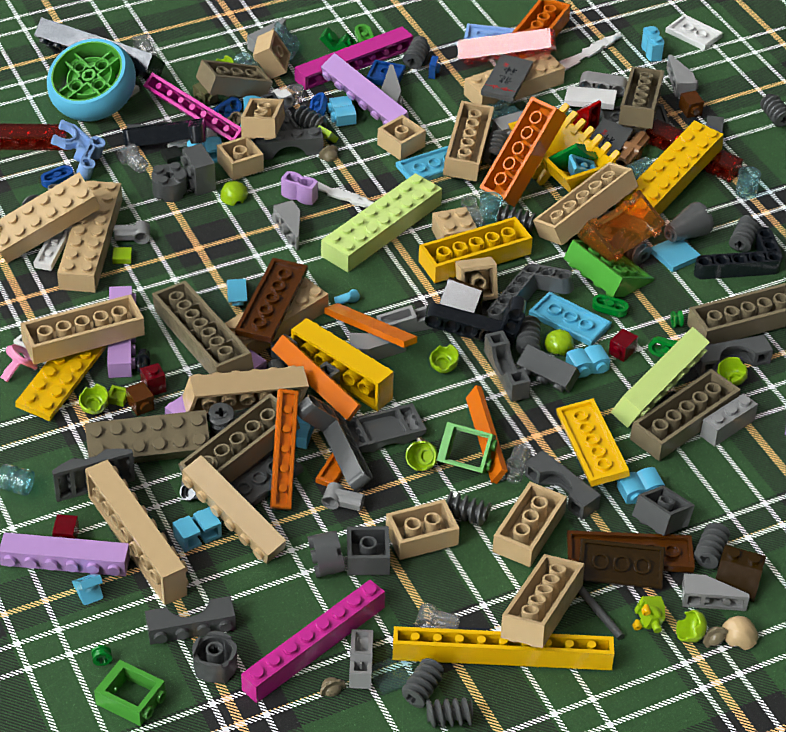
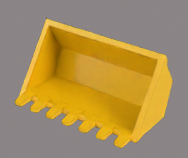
[508,103,621,192]

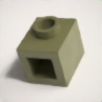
[193,82,219,107]

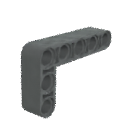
[488,263,574,320]
[297,394,373,491]

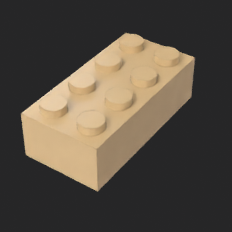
[492,482,567,567]

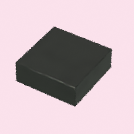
[160,146,182,164]

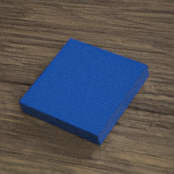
[366,60,406,86]

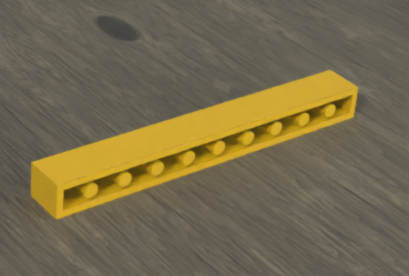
[392,626,614,670]

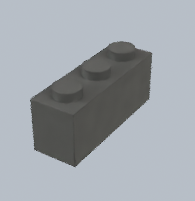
[516,344,580,393]

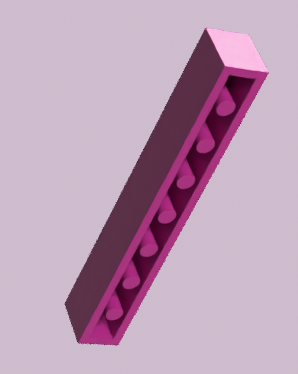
[295,27,413,90]
[143,72,242,141]
[241,580,385,703]

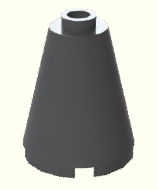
[664,202,714,242]

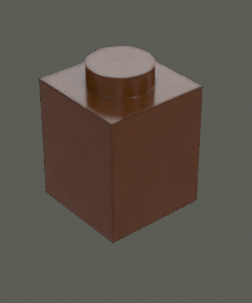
[679,90,704,118]
[126,381,155,416]

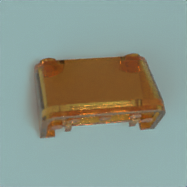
[577,190,666,262]

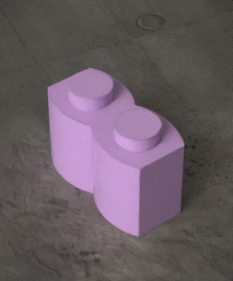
[281,171,318,205]

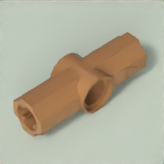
[615,131,650,168]

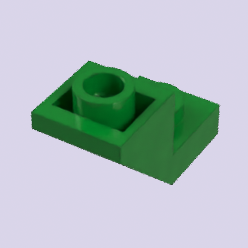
[319,27,357,51]

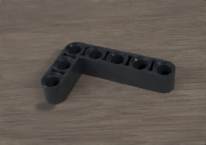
[122,118,208,147]
[694,227,783,279]
[425,296,526,346]

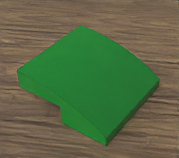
[548,143,598,172]

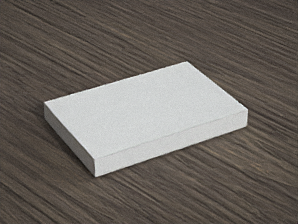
[665,14,723,51]
[564,86,617,110]

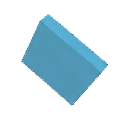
[651,240,700,272]

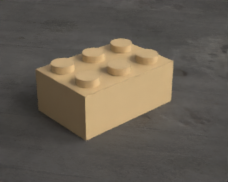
[240,98,285,140]
[386,499,460,560]

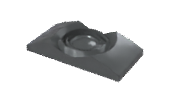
[345,403,427,453]
[52,449,135,502]

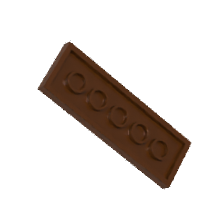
[235,258,308,343]
[567,530,695,573]

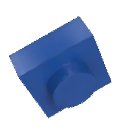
[428,56,441,79]

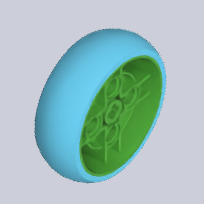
[47,39,136,121]

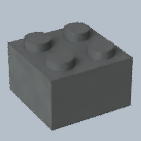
[180,143,216,196]
[632,485,695,536]
[347,526,390,575]

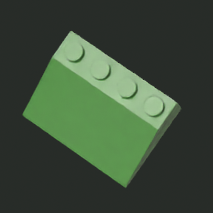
[563,240,655,298]

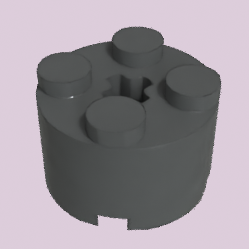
[151,162,188,202]
[307,531,345,578]
[192,631,238,684]

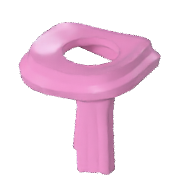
[0,344,38,382]

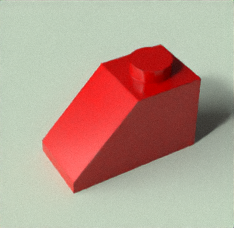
[573,100,601,133]

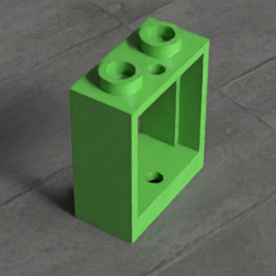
[436,422,498,474]
[94,660,166,726]

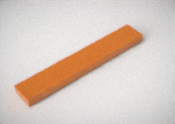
[324,303,417,348]
[271,334,362,421]
[466,385,508,484]
[270,389,299,511]

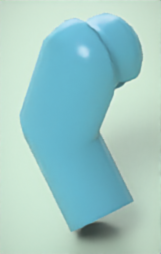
[334,289,360,304]

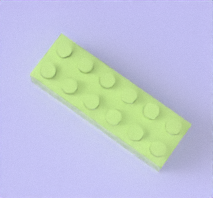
[611,327,710,428]

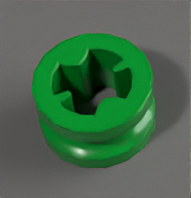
[670,310,684,328]
[91,645,112,666]

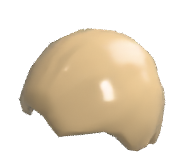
[722,616,759,650]

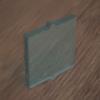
[372,658,413,695]

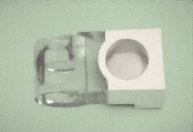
[272,84,304,109]

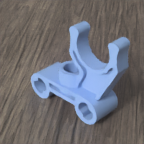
[51,120,105,180]

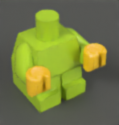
[632,596,665,633]

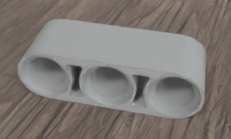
[579,71,628,97]

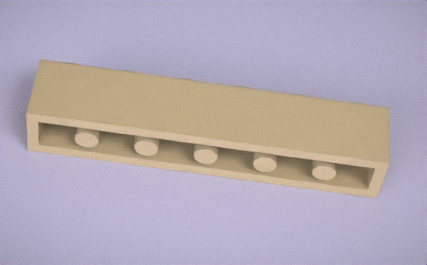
[182,455,286,564]

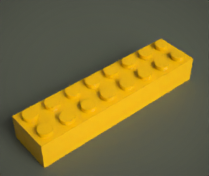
[616,120,723,226]

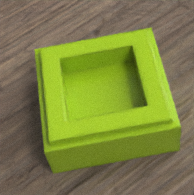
[318,125,339,143]
[112,247,132,264]
[108,385,127,407]

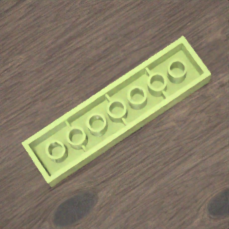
[321,173,442,272]

